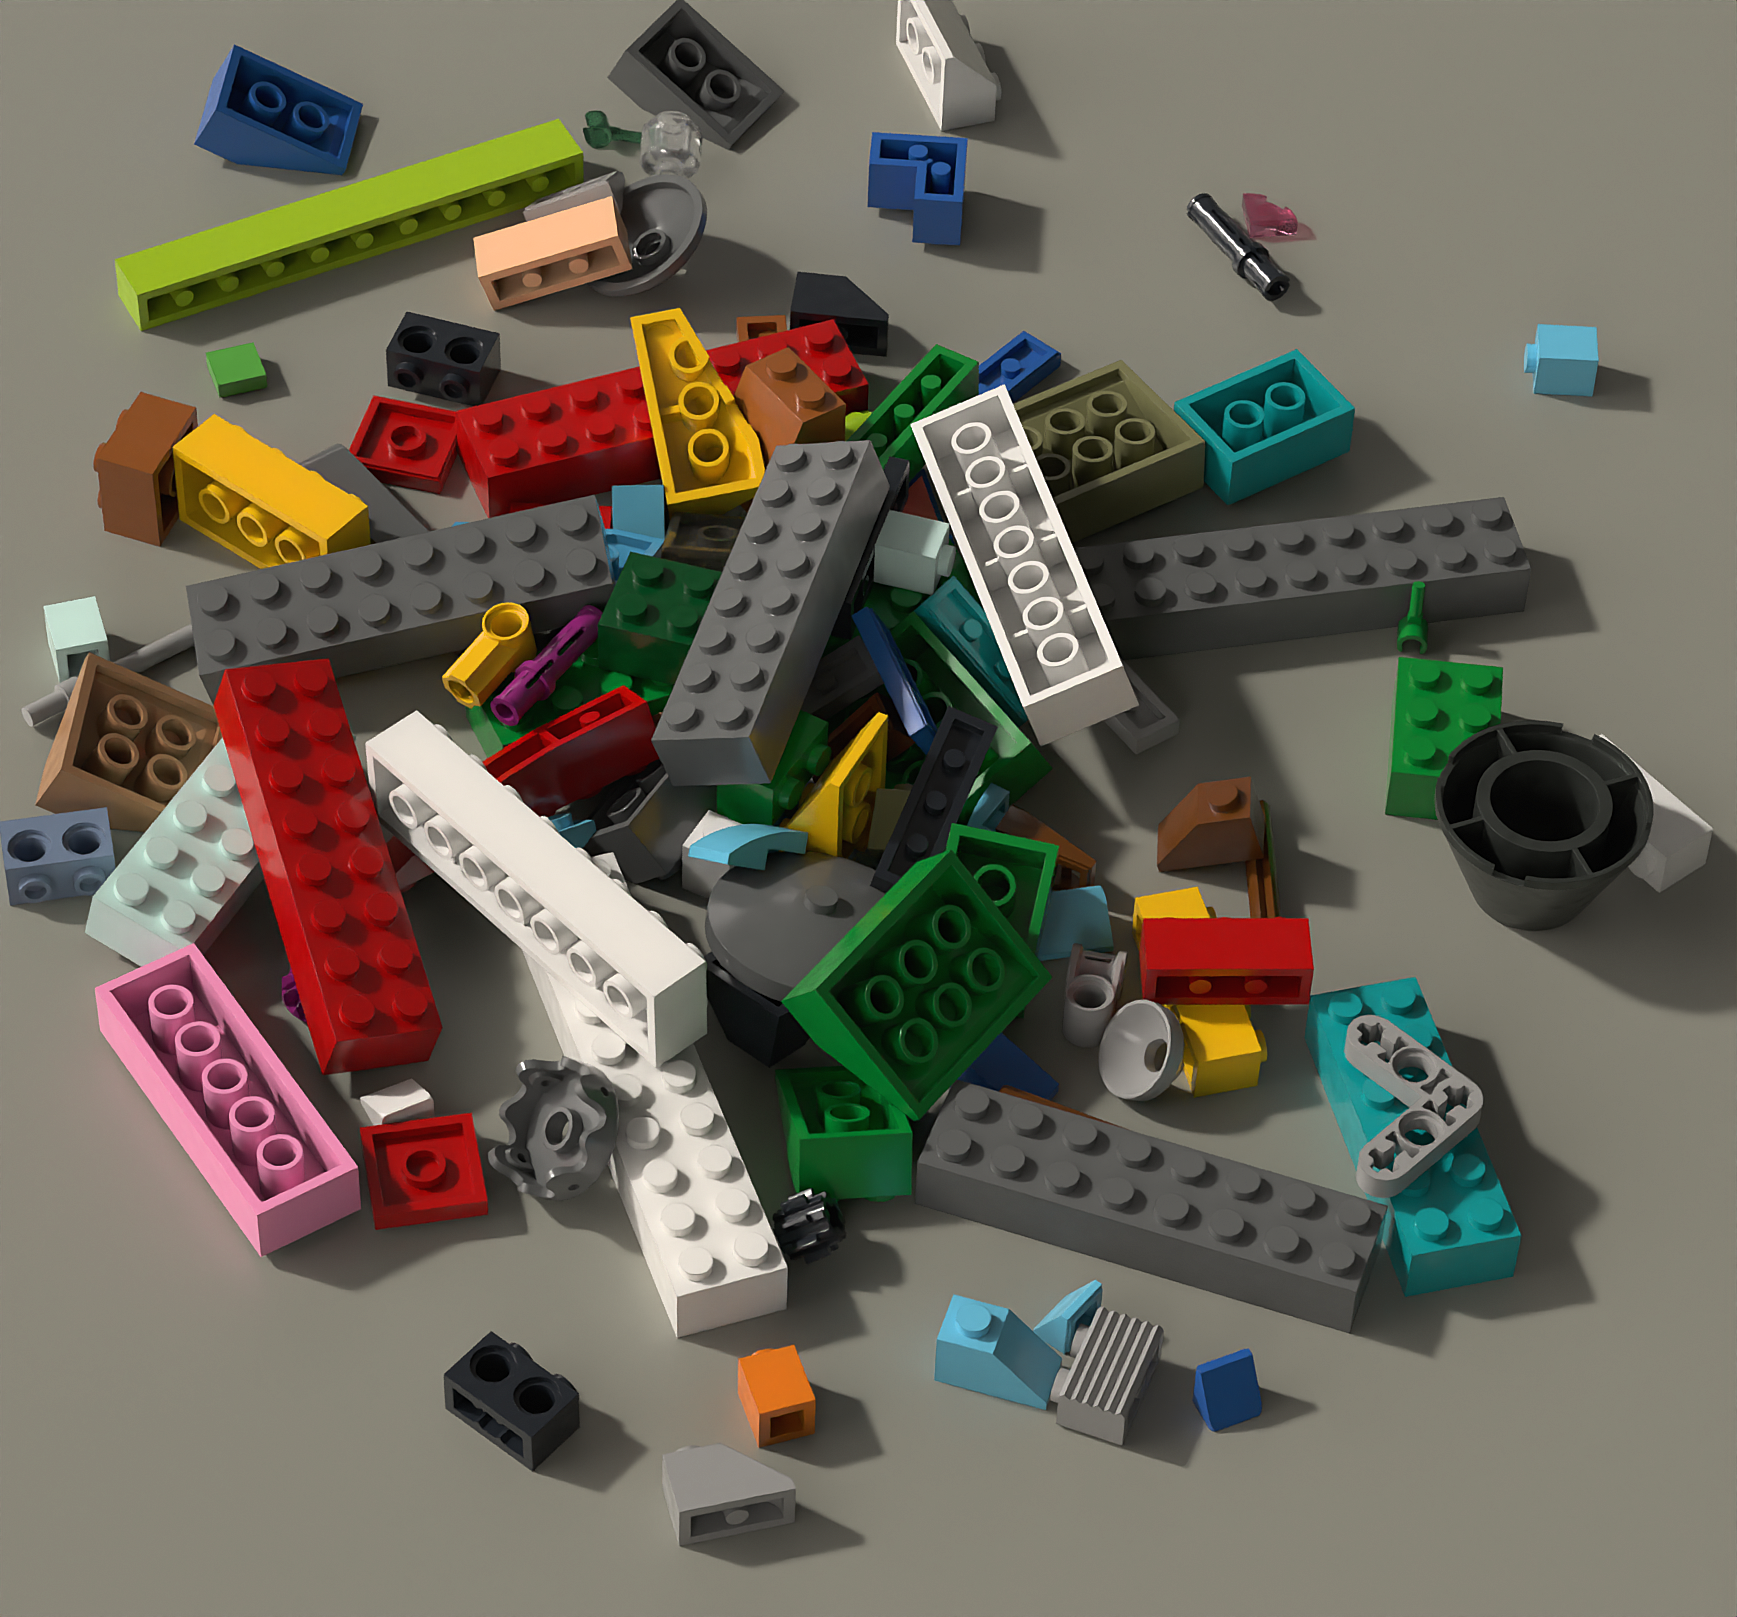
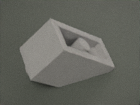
[662,1443,796,1546]

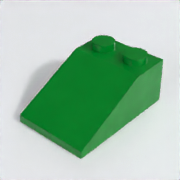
[775,1066,912,1202]

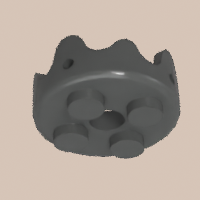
[488,1056,620,1201]

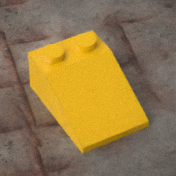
[778,712,888,862]

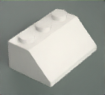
[896,0,1001,131]

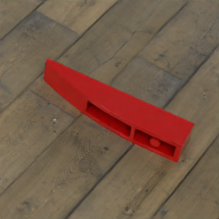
[386,685,659,893]

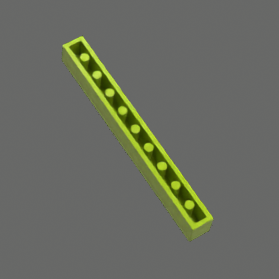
[115,118,584,331]

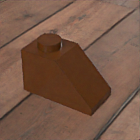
[1157,776,1265,872]

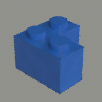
[867,132,968,245]

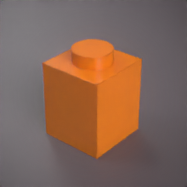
[738,1345,816,1448]

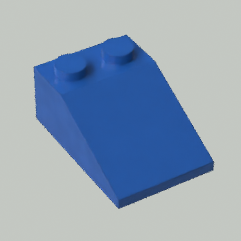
[194,44,363,175]

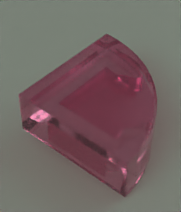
[1241,193,1298,238]

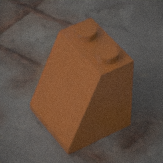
[733,347,846,513]

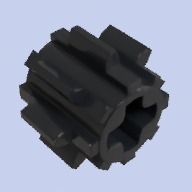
[772,1188,847,1264]

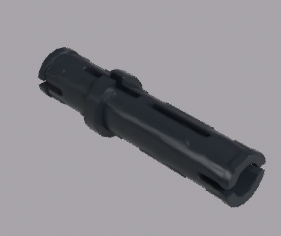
[1186,193,1290,301]

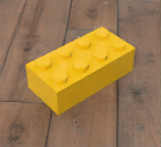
[172,414,371,569]

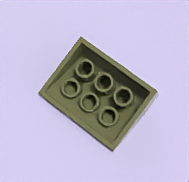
[1013,360,1205,543]

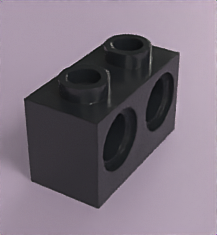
[386,311,501,407]
[443,1331,580,1472]

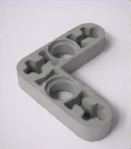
[1344,1015,1484,1198]

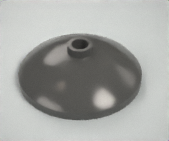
[587,174,707,297]

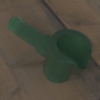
[582,110,650,149]

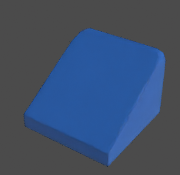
[1192,1348,1262,1431]

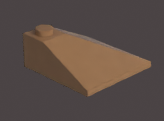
[35,652,223,832]

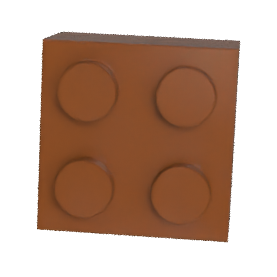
[93,392,198,547]

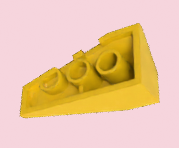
[630,308,765,525]

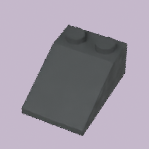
[607,0,784,150]

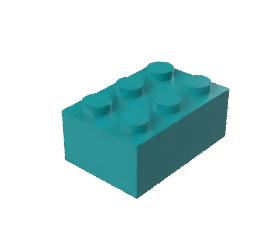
[1174,349,1355,506]

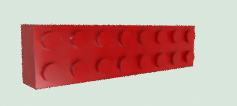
[456,319,869,518]
[213,658,443,1076]

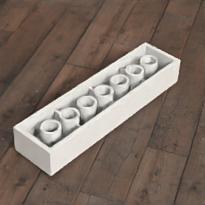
[910,384,1139,746]
[365,710,708,1068]

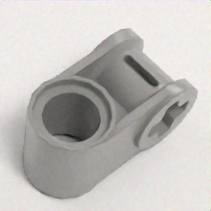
[1062,943,1128,1048]

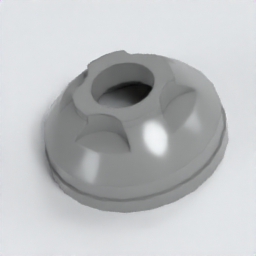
[1099,1000,1185,1101]

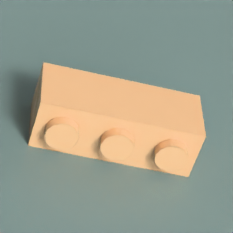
[473,196,633,311]

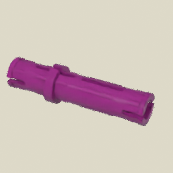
[490,605,603,726]

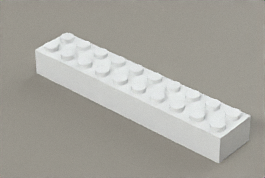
[522,852,788,1338]

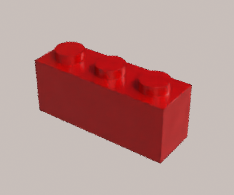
[1139,917,1314,1005]

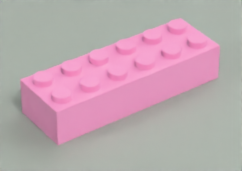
[95,943,361,1257]

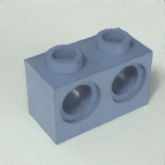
[0,807,116,905]

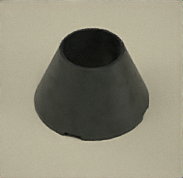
[1435,720,1654,931]

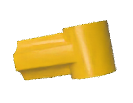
[442,602,537,709]

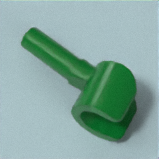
[1397,581,1428,654]

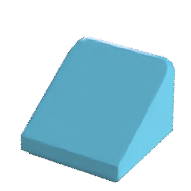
[1033,1280,1103,1354]

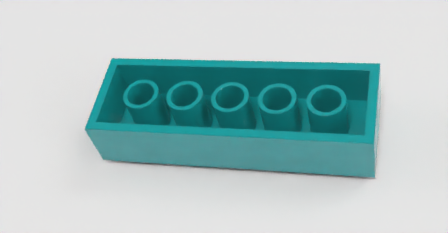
[1304,977,1522,1297]

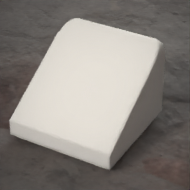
[360,1078,435,1125]

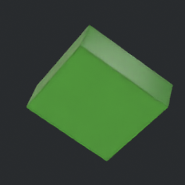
[206,342,267,398]

